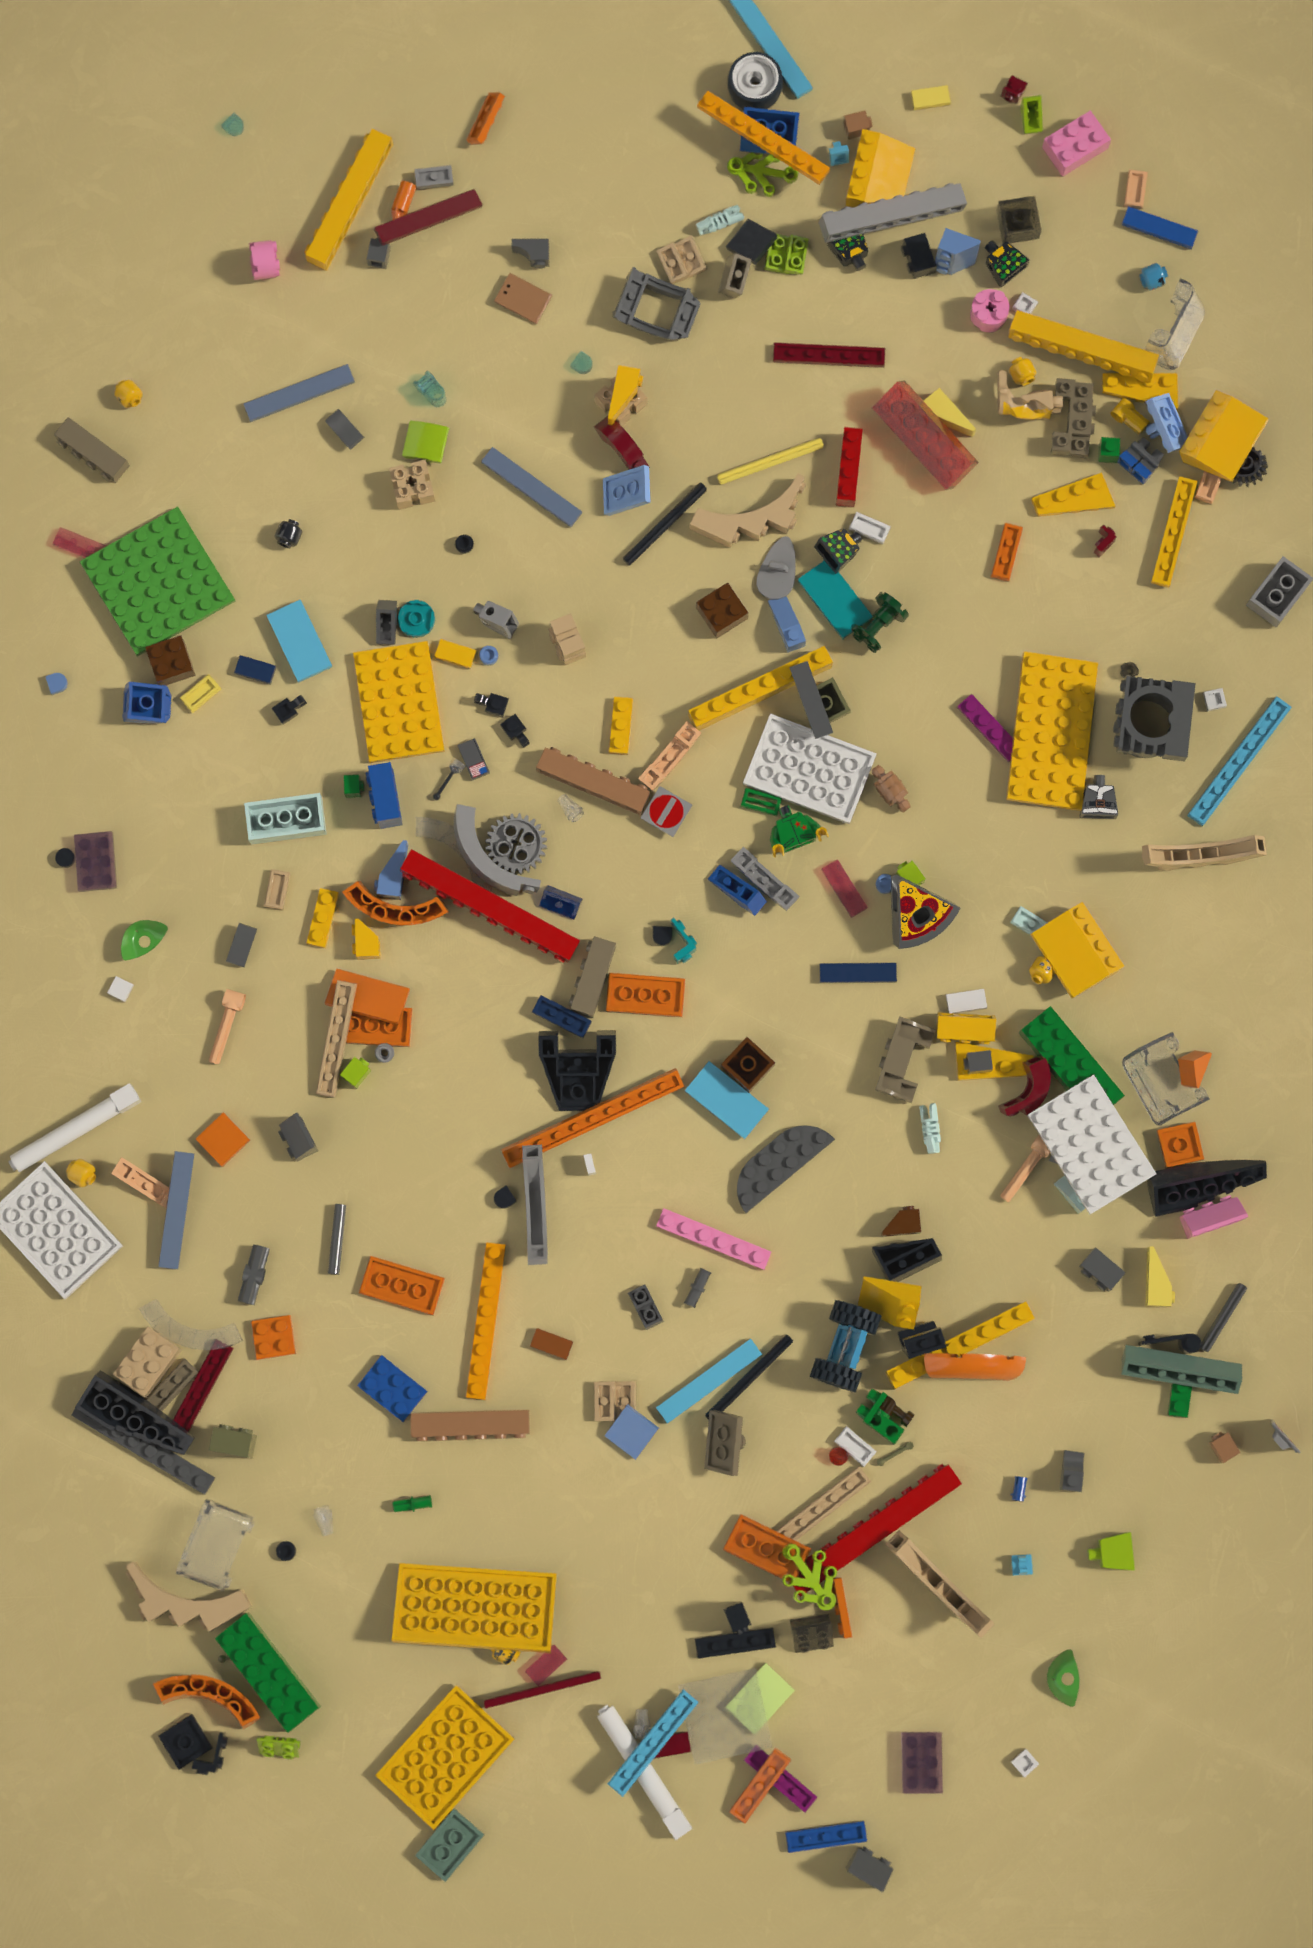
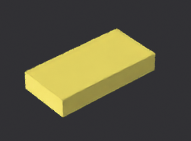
[911,85,951,110]
[180,674,221,713]

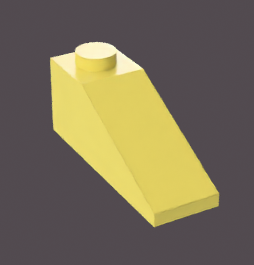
[921,388,976,437]
[1145,1246,1175,1308]

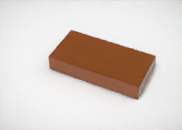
[530,1328,573,1360]

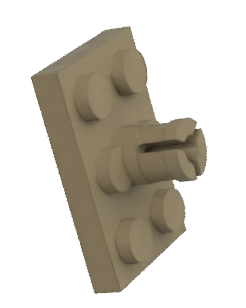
[704,1410,746,1476]

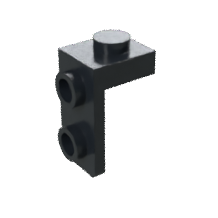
[192,1731,228,1775]

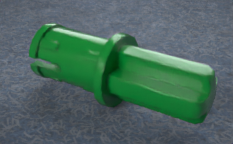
[393,1495,432,1512]

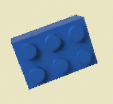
[740,107,799,154]
[365,762,403,829]

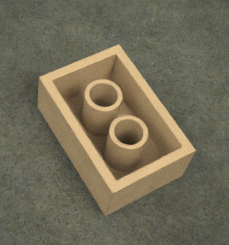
[113,1326,182,1398]

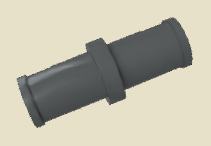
[684,1268,711,1308]

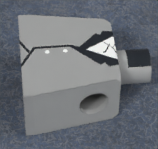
[473,601,519,639]

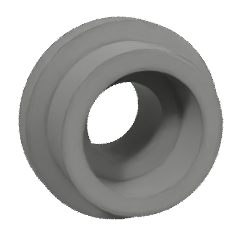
[375,1043,394,1063]

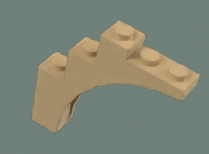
[690,474,806,548]
[1142,835,1267,871]
[885,1530,995,1638]
[126,1562,253,1632]

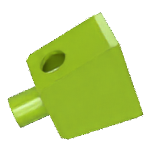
[1088,1532,1135,1570]

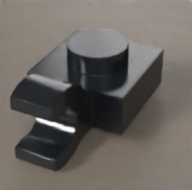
[474,693,509,717]
[271,695,307,725]
[500,714,530,748]

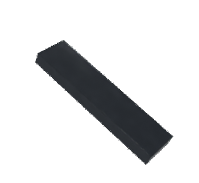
[695,1628,776,1659]

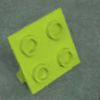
[257,1735,300,1759]

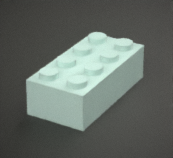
[244,793,327,845]

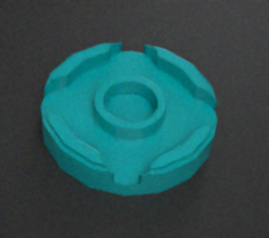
[397,600,435,638]

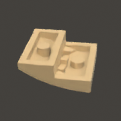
[657,236,708,284]
[594,1381,636,1421]

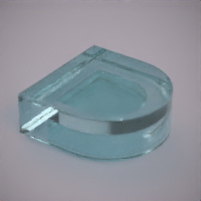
[221,113,244,136]
[570,351,592,374]

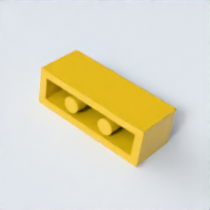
[936,1012,996,1044]

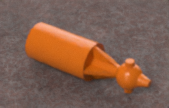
[391,181,416,220]

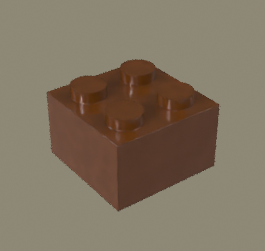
[696,582,749,639]
[145,635,196,686]
[720,1037,776,1093]

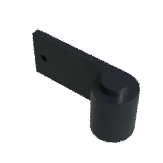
[1138,1334,1201,1354]

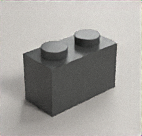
[1079,1247,1126,1292]

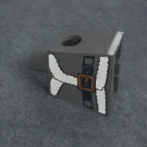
[1080,775,1118,819]

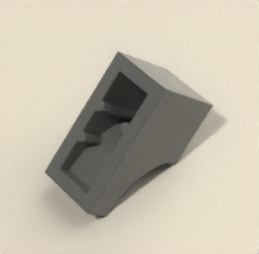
[512,239,549,269]
[376,600,397,645]
[1059,1450,1084,1492]

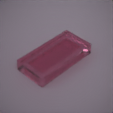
[525,1644,567,1686]

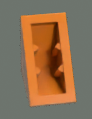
[1178,1050,1212,1088]

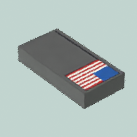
[458,738,490,781]

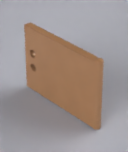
[494,273,552,324]

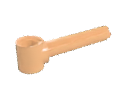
[209,989,246,1064]
[1000,1135,1050,1202]

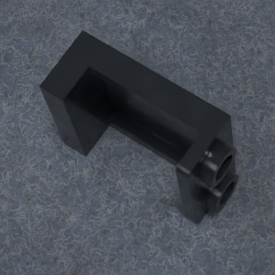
[897,1321,946,1359]

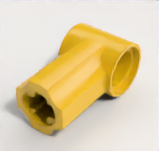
[1110,398,1150,435]

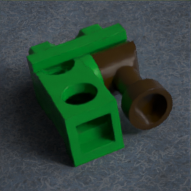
[856,1389,915,1445]

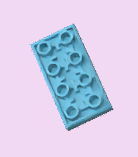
[266,599,332,683]
[685,1061,769,1139]

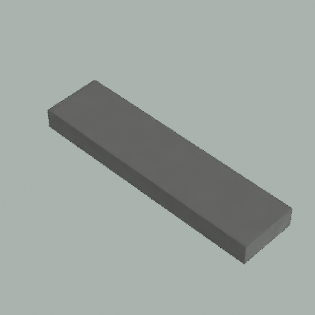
[790,661,833,739]

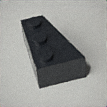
[872,1238,942,1282]

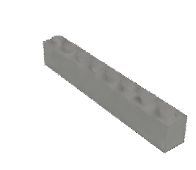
[818,183,967,243]

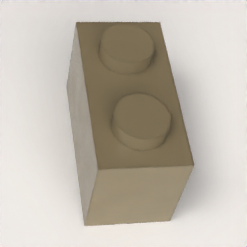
[718,253,752,299]

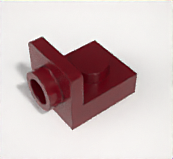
[1001,75,1028,104]
[1094,525,1117,558]

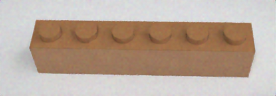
[536,747,650,816]
[411,1410,530,1441]

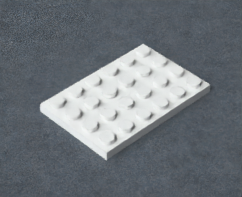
[743,714,876,824]
[1027,1075,1156,1215]
[0,1161,123,1299]

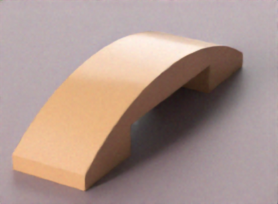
[638,721,701,791]
[111,1157,169,1208]

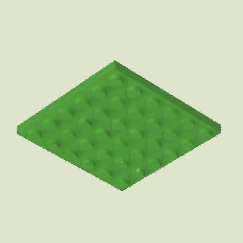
[80,507,235,657]

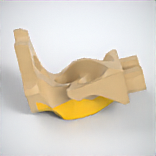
[997,370,1063,420]

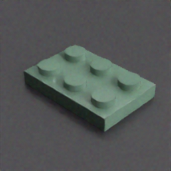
[415,1808,485,1882]

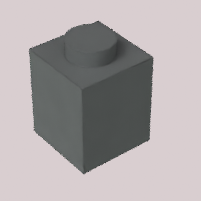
[367,238,391,269]
[963,1050,993,1075]

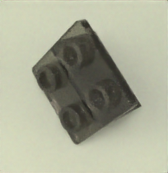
[790,1614,834,1653]

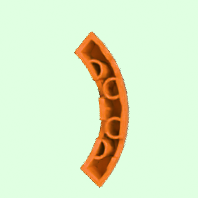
[342,881,448,925]
[924,1353,1026,1381]
[153,1674,260,1730]

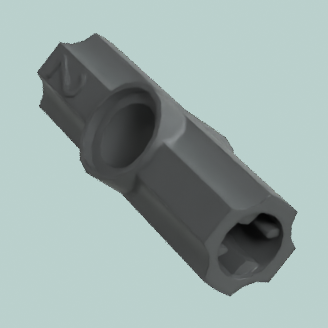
[238,1244,270,1305]

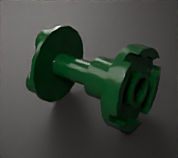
[851,592,909,653]

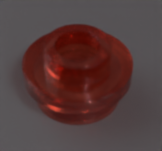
[829,1447,849,1466]

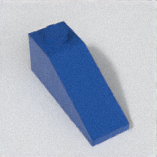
[708,865,767,916]

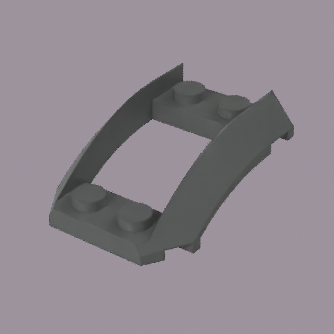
[613,267,700,340]

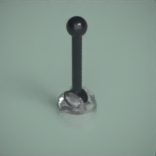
[433,757,466,800]

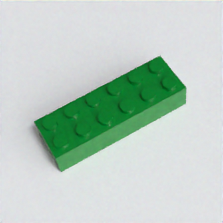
[1019,1006,1125,1105]
[215,1613,321,1733]

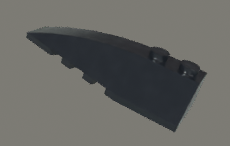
[1147,1160,1267,1217]
[75,1370,195,1455]

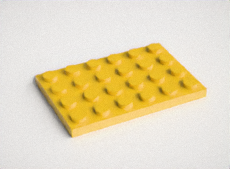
[353,641,445,763]
[375,1684,515,1830]

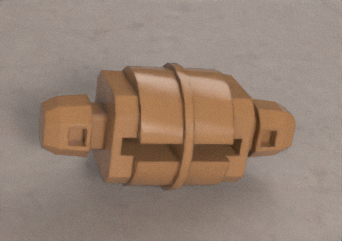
[871,765,911,813]

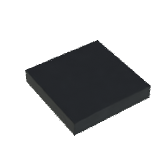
[726,219,778,265]
[158,1714,213,1770]

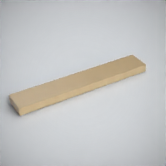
[316,980,357,1097]
[776,1466,871,1541]

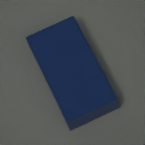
[234,655,277,685]

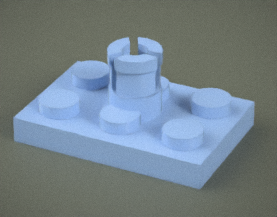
[1146,393,1188,453]
[603,465,651,516]

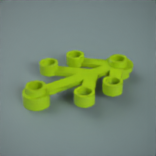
[727,152,798,197]
[782,1544,837,1610]

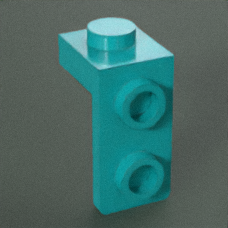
[671,917,697,964]

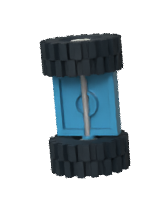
[809,1300,881,1392]

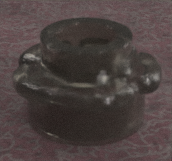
[1120,662,1139,678]

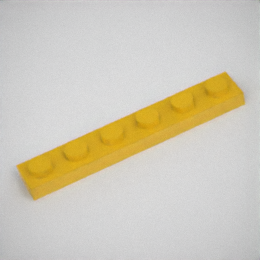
[1151,476,1197,588]

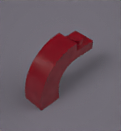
[594,416,650,470]
[998,1055,1051,1117]

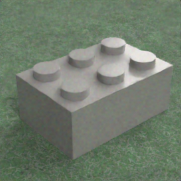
[1246,556,1313,628]

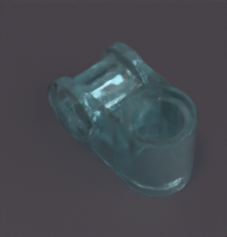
[413,371,447,407]

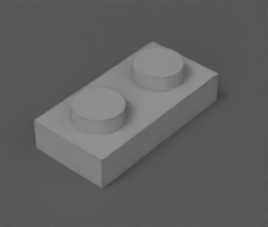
[415,165,454,190]

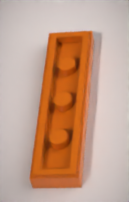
[729,1747,792,1824]

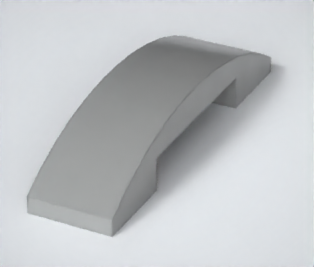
[730,847,800,911]

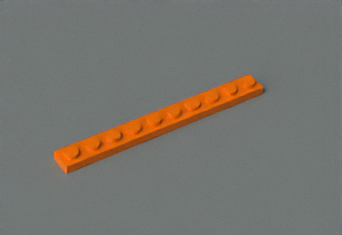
[501,1068,684,1168]

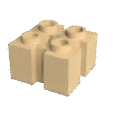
[594,376,647,426]
[389,460,435,510]
[548,613,586,665]

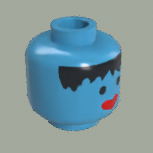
[1139,263,1168,290]

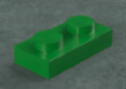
[1167,1383,1192,1418]

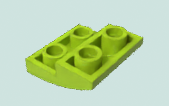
[764,234,809,275]
[402,420,449,463]

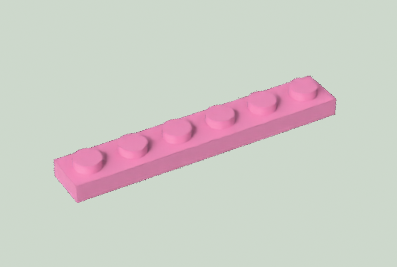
[656,1208,771,1270]

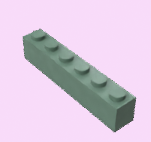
[1122,1345,1242,1394]

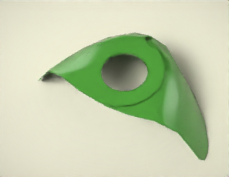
[121,920,168,961]
[1047,1649,1079,1707]

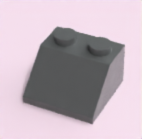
[278,1112,318,1161]
[846,1846,893,1893]

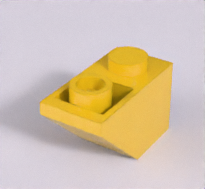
[352,919,380,960]

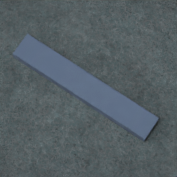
[244,364,355,422]
[481,447,582,527]
[158,1151,194,1269]

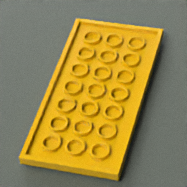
[1006,651,1098,811]
[392,1563,557,1653]

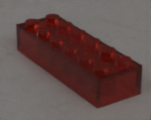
[872,381,979,490]

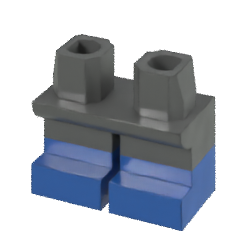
[1117,437,1164,485]

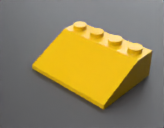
[845,129,915,207]
[1179,390,1269,482]
[1030,902,1124,999]

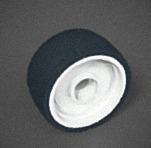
[728,52,783,110]

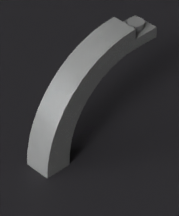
[454,804,541,896]
[522,1145,548,1265]

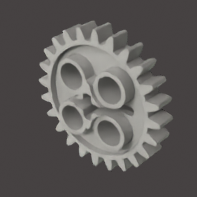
[486,813,547,875]

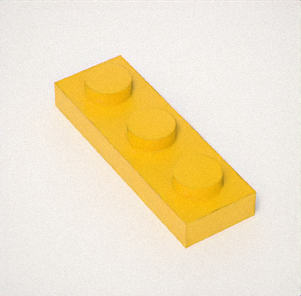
[609,697,633,755]
[307,888,339,948]

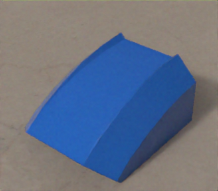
[122,681,171,723]

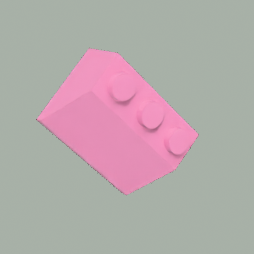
[1179,1195,1248,1239]

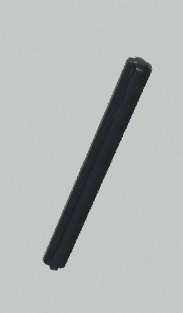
[623,482,707,566]
[705,1335,793,1420]

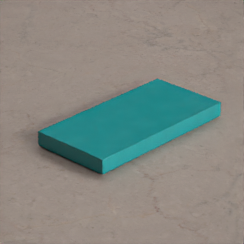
[798,560,873,640]

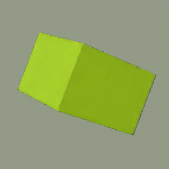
[1020,95,1043,134]

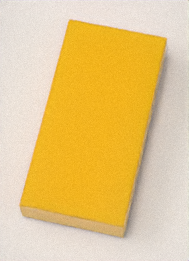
[435,639,477,669]

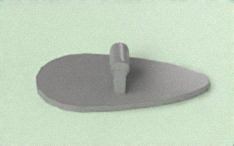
[757,536,796,600]

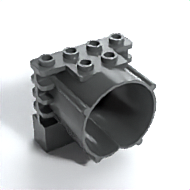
[1113,675,1196,762]

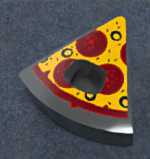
[891,874,960,949]

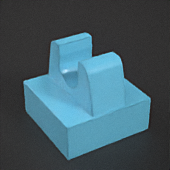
[829,141,849,166]
[1011,1554,1033,1576]

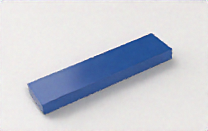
[1122,206,1198,250]
[785,1821,867,1853]

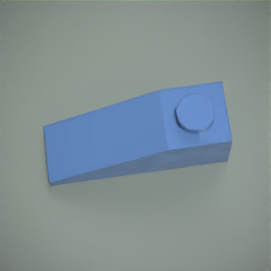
[768,596,806,653]
[374,840,408,900]

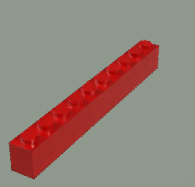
[400,849,580,963]
[793,1463,962,1597]

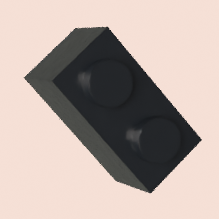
[901,233,936,279]
[723,1602,751,1634]

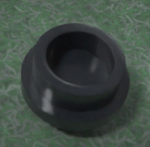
[455,535,474,553]

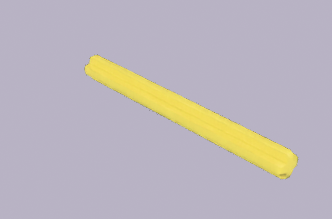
[717,438,823,485]

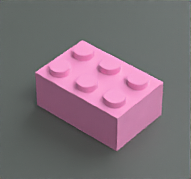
[1042,110,1111,177]

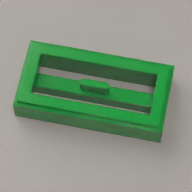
[740,788,782,817]

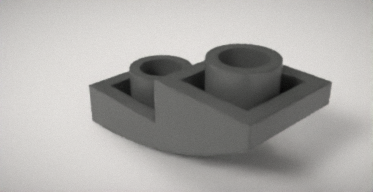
[325,409,364,450]
[226,923,257,967]
[628,1284,664,1330]

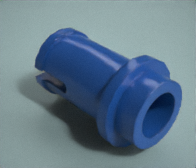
[1011,1476,1028,1502]

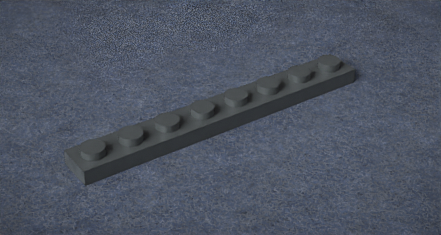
[71,1408,216,1495]

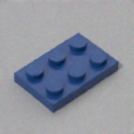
[357,1355,428,1422]

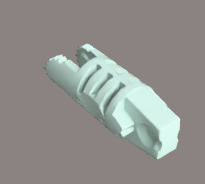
[696,205,744,235]
[919,1103,941,1154]

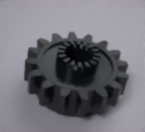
[1232,447,1268,487]

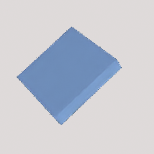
[605,1405,659,1460]

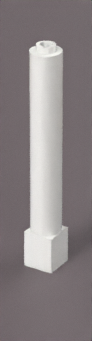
[8,1083,142,1172]
[597,1705,692,1840]

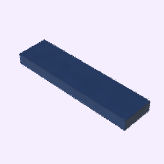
[819,963,897,983]

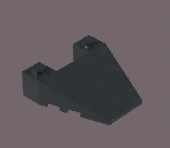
[538,1030,616,1111]

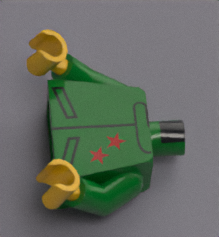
[770,805,829,858]

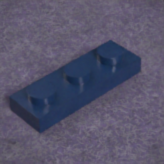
[532,995,592,1039]

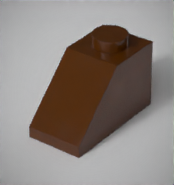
[881,1206,921,1237]

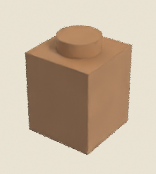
[843,110,872,140]
[1209,1431,1240,1463]

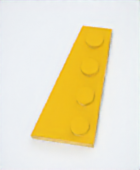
[1102,373,1178,410]
[1031,473,1115,517]
[955,1042,1034,1081]

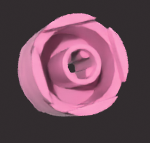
[249,240,280,280]
[970,289,1009,332]

